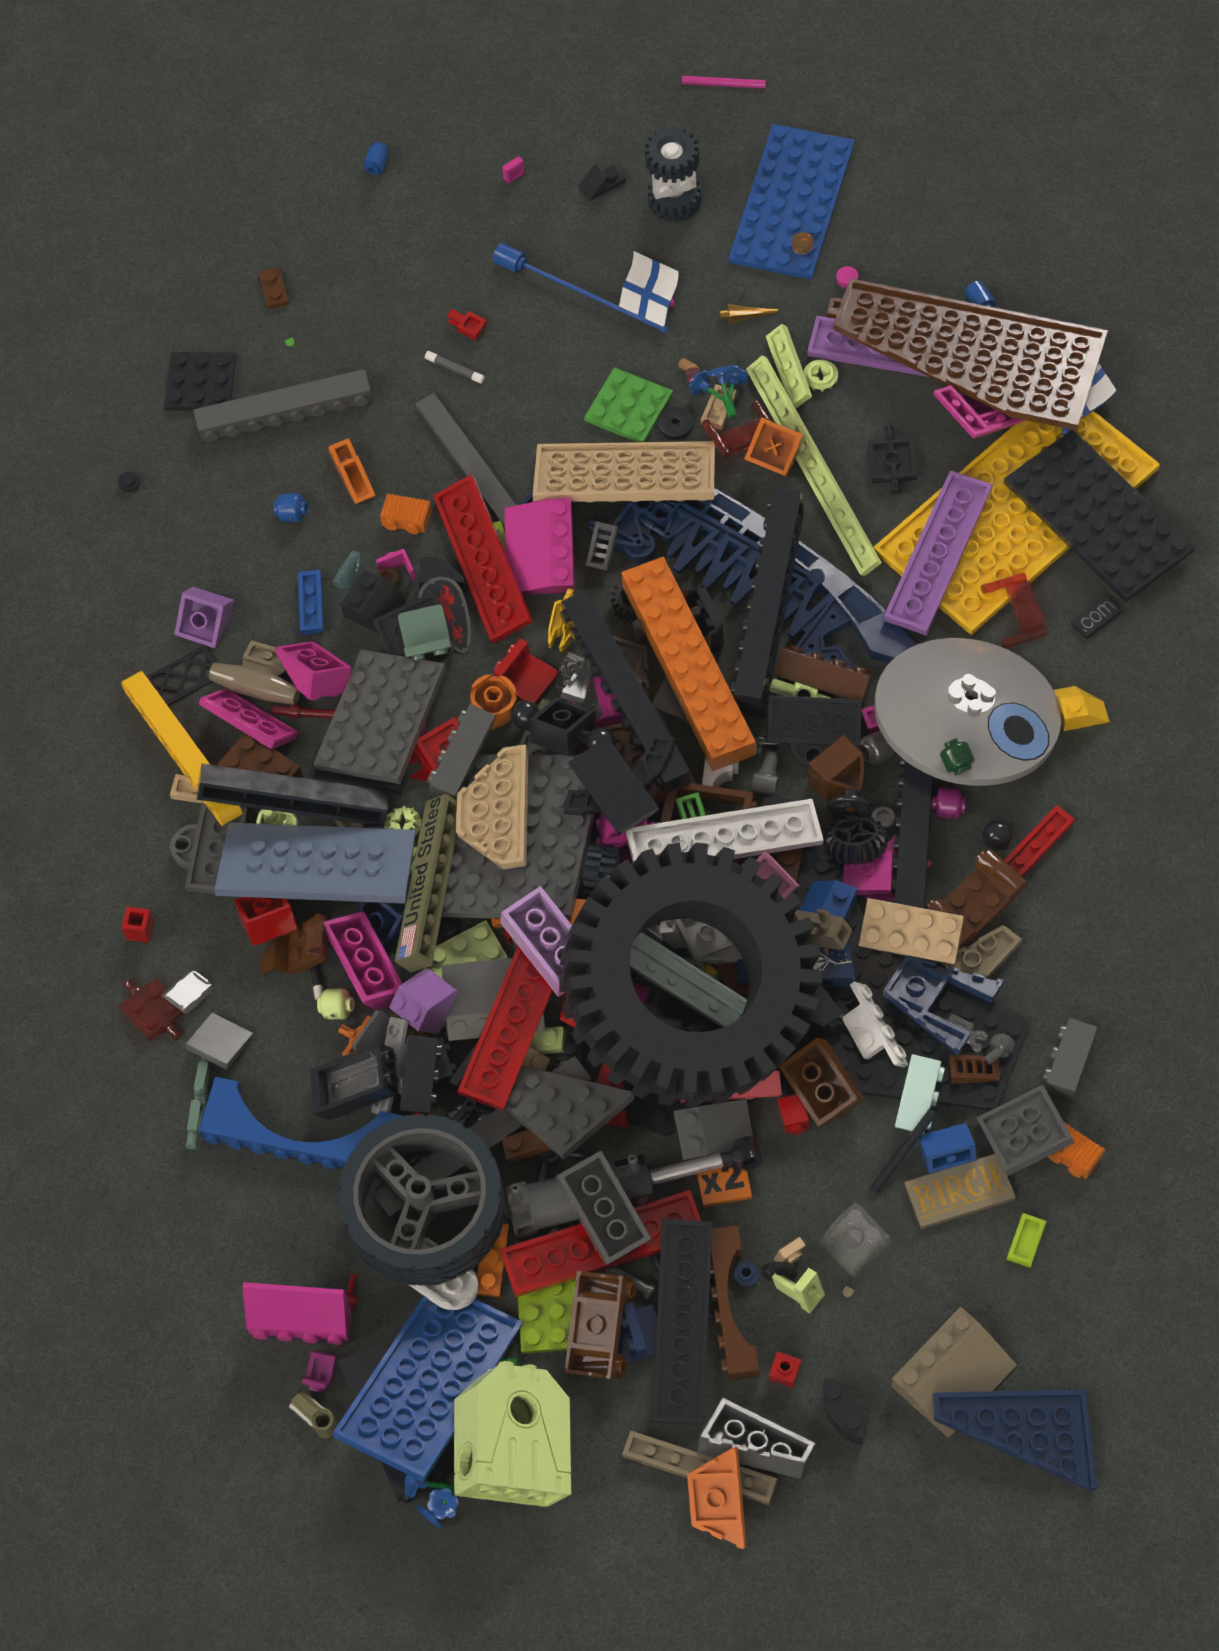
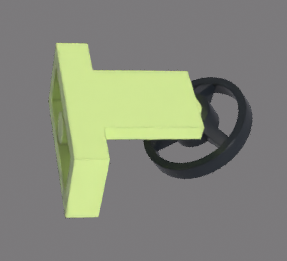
[762,1262,825,1314]

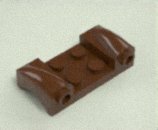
[924,849,1027,949]
[564,1271,636,1380]

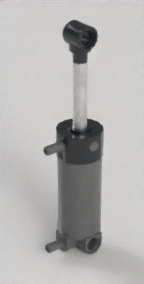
[505,1136,763,1237]

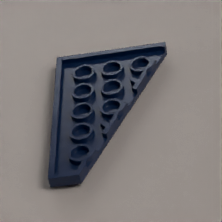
[932,1390,1097,1491]

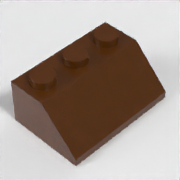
[779,1038,865,1127]

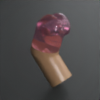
[679,358,700,384]

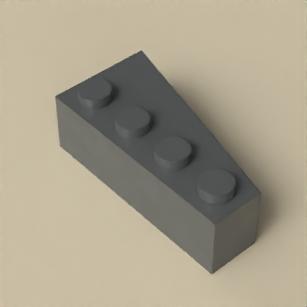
[697,1398,815,1479]

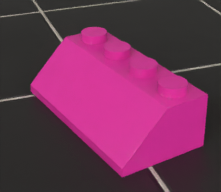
[323,911,402,1010]

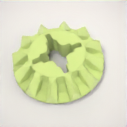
[803,360,838,392]
[384,805,422,835]

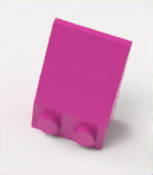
[275,641,351,700]

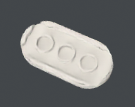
[408,1236,478,1310]

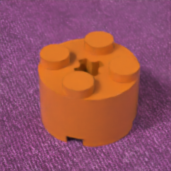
[470,674,516,730]

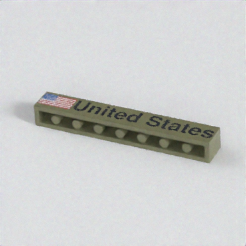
[395,794,457,973]

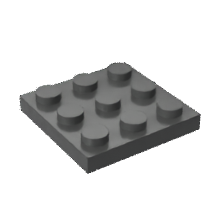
[977,1085,1074,1176]

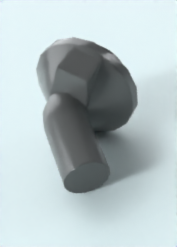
[984,1034,1015,1065]

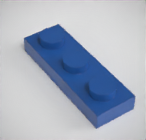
[298,570,324,635]

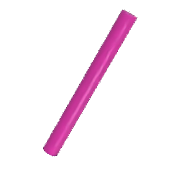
[682,76,766,89]

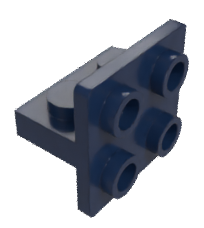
[618,1302,657,1364]

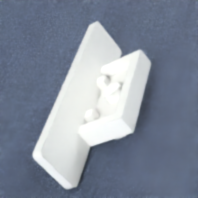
[843,982,908,1068]

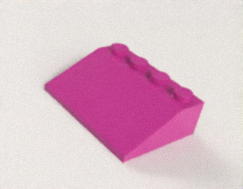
[505,498,575,595]
[242,1282,353,1345]

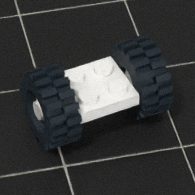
[644,126,701,223]

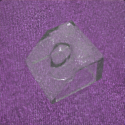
[819,1202,890,1278]

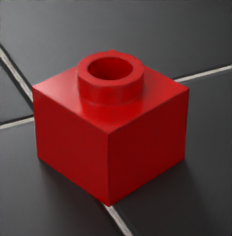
[769,1352,801,1388]

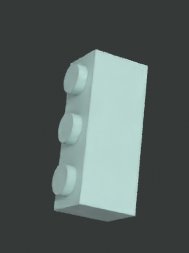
[895,1054,945,1134]

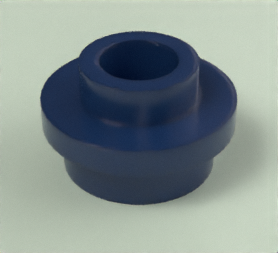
[734,1262,759,1287]

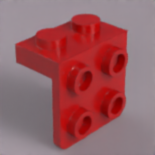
[494,638,558,704]

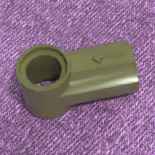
[289,1391,337,1438]

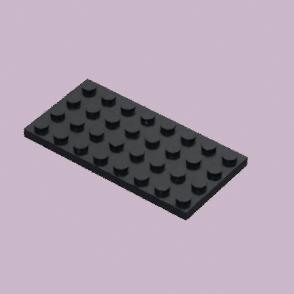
[1004,430,1195,603]

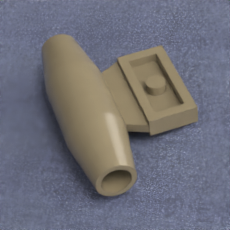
[209,640,301,705]

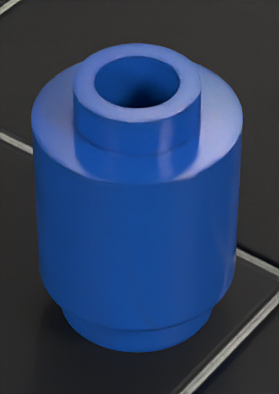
[363,142,389,175]

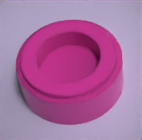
[836,266,858,288]

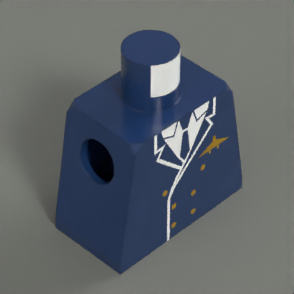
[814,941,855,988]

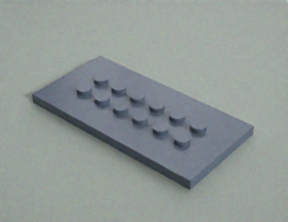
[215,823,416,903]

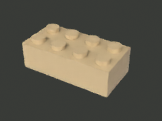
[859,898,964,965]

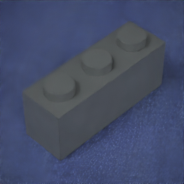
[1043,1018,1098,1099]

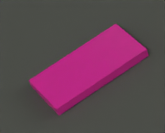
[199,688,299,749]

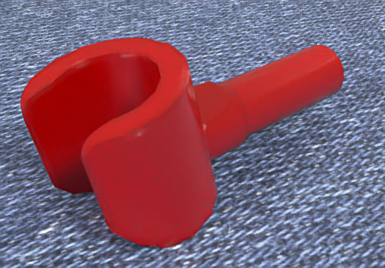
[345,1274,358,1310]

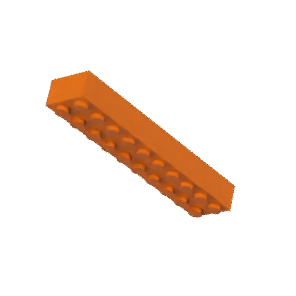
[621,557,756,772]

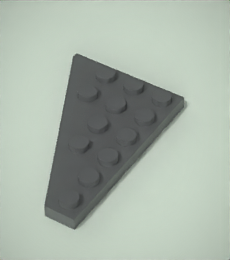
[505,1066,635,1159]

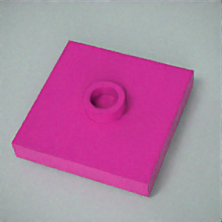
[843,851,893,895]

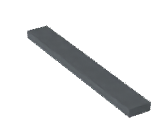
[415,393,516,529]

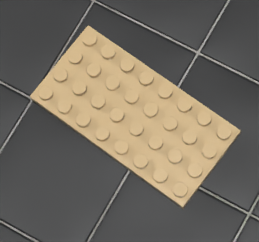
[533,441,715,503]

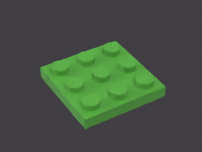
[584,367,673,442]

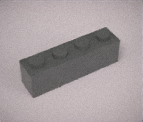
[427,704,495,800]

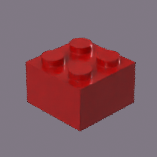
[234,897,297,946]

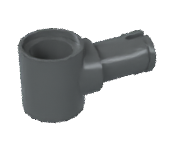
[752,751,779,796]

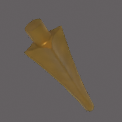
[719,304,779,323]

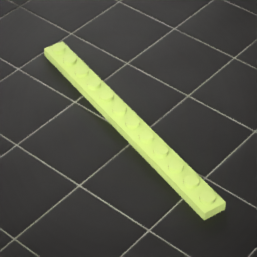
[746,355,881,576]

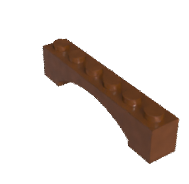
[710,1225,759,1381]

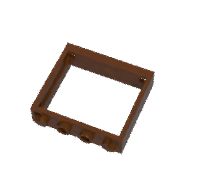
[660,783,758,865]

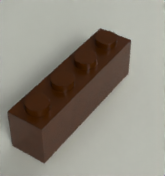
[774,645,874,703]

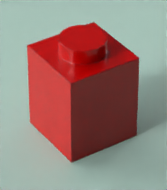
[122,907,155,943]
[778,1094,809,1135]

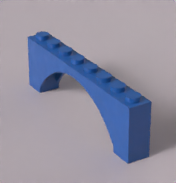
[199,1077,403,1179]

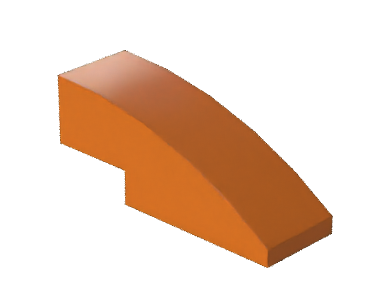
[328,438,376,505]

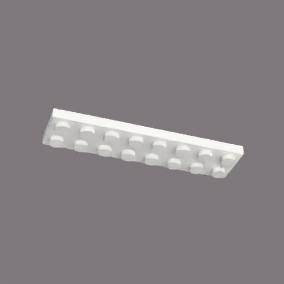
[626,799,823,863]

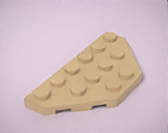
[456,744,528,869]

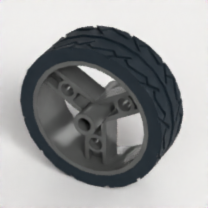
[338,1114,505,1286]

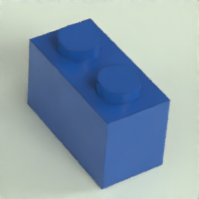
[919,1123,977,1173]

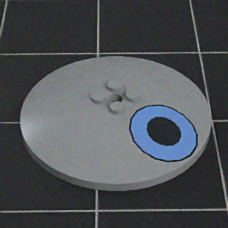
[874,638,1061,786]

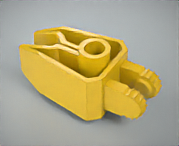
[548,588,574,652]

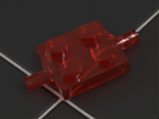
[118,977,185,1041]

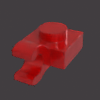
[447,309,487,340]

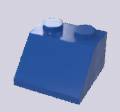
[800,880,857,922]

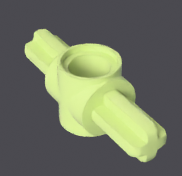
[769,679,832,698]

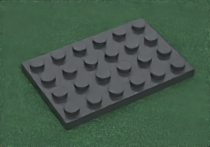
[313,650,447,784]

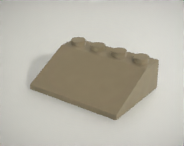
[891,1307,1017,1438]

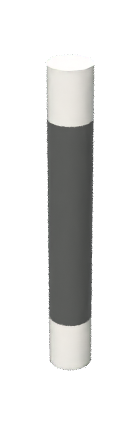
[425,351,485,384]

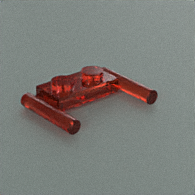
[702,401,772,458]
[981,572,1048,648]

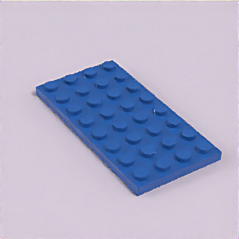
[728,124,855,279]
[333,1296,523,1482]

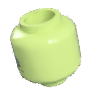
[317,988,355,1020]

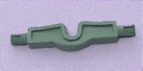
[185,1057,210,1149]

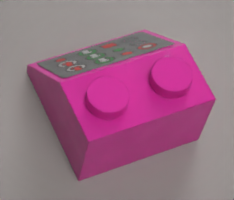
[572,677,622,728]

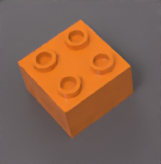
[744,417,805,477]

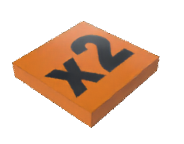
[697,1164,752,1208]

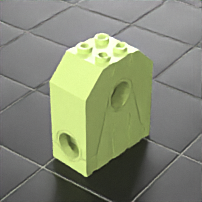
[454,1361,571,1507]

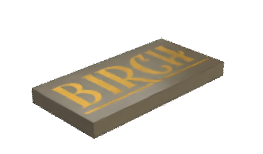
[904,1154,1016,1229]

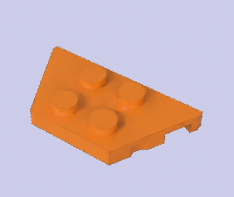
[687,1446,746,1549]

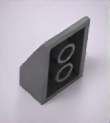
[673,1099,753,1161]

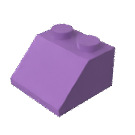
[174,587,234,648]
[389,968,458,1034]

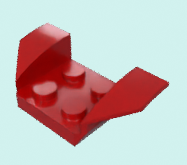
[408,717,481,781]

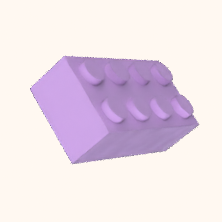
[500,886,572,997]

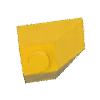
[1054,686,1109,731]

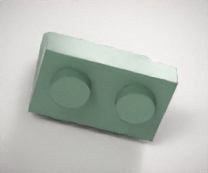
[398,605,452,661]

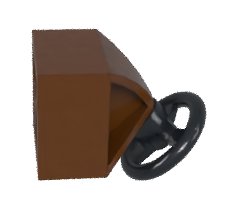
[808,735,874,820]

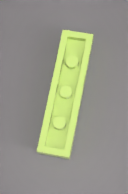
[766,324,812,408]

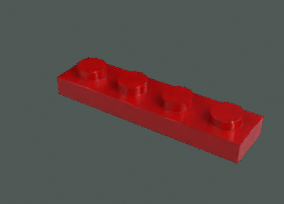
[1004,805,1075,878]

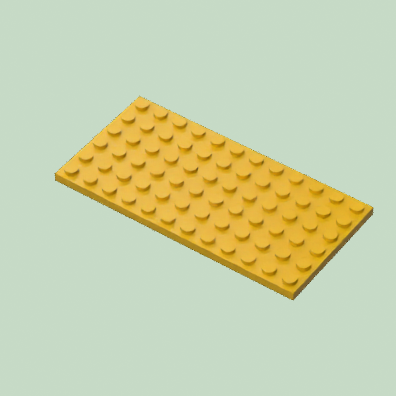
[873,411,1160,635]

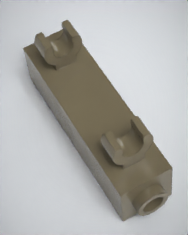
[795,909,852,950]

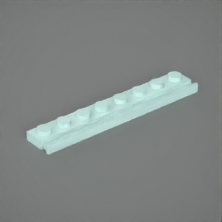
[629,933,747,1028]

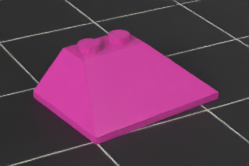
[933,385,1027,439]

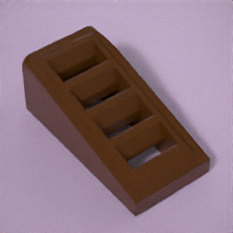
[949,1055,1000,1084]

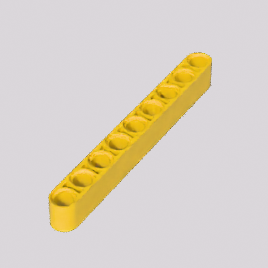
[121,671,243,826]

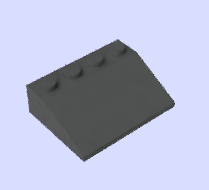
[441,958,545,1041]

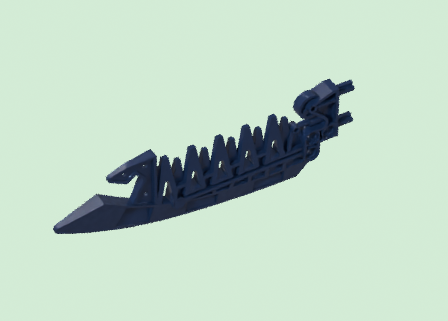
[587,488,916,668]

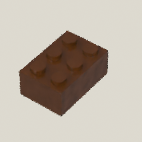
[217,733,303,778]

